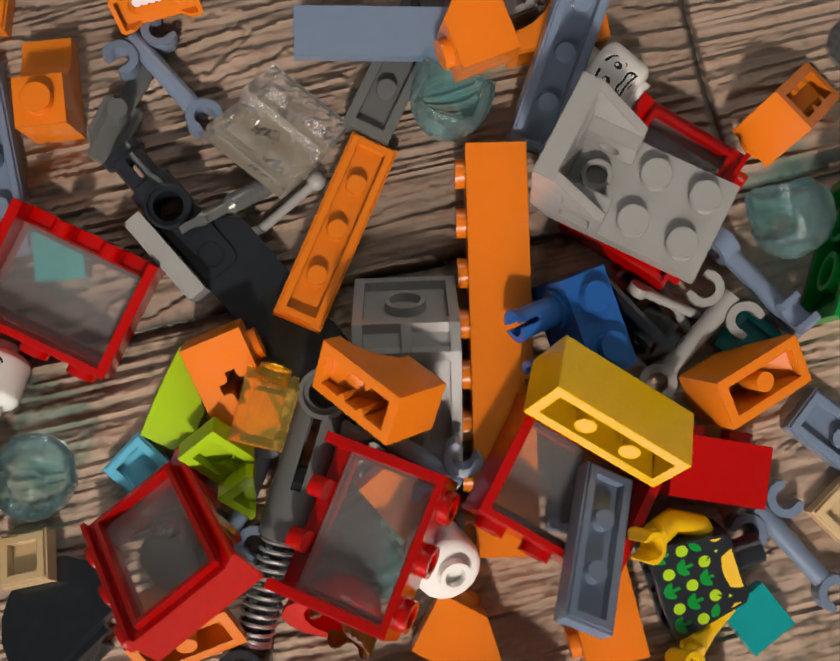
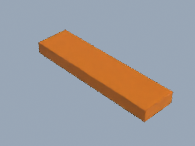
[273,131,398,334]

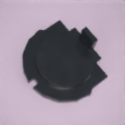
[2,555,115,661]

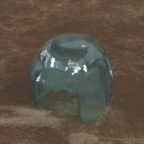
[410,57,496,142]
[744,177,837,260]
[0,433,79,522]

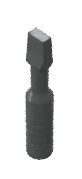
[178,179,276,234]

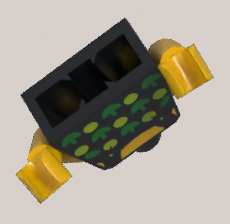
[627,508,766,661]

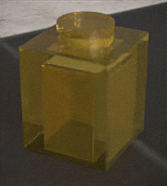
[228,362,299,453]

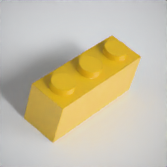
[523,335,694,488]

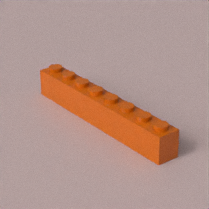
[454,141,539,558]

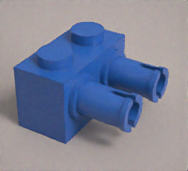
[504,264,638,385]

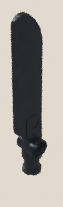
[104,137,357,426]

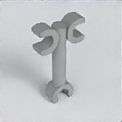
[639,269,765,398]

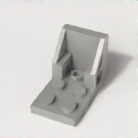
[530,71,740,284]
[351,275,463,485]

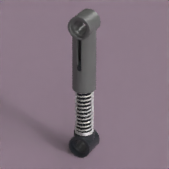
[219,369,346,661]

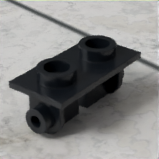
[605,264,682,366]

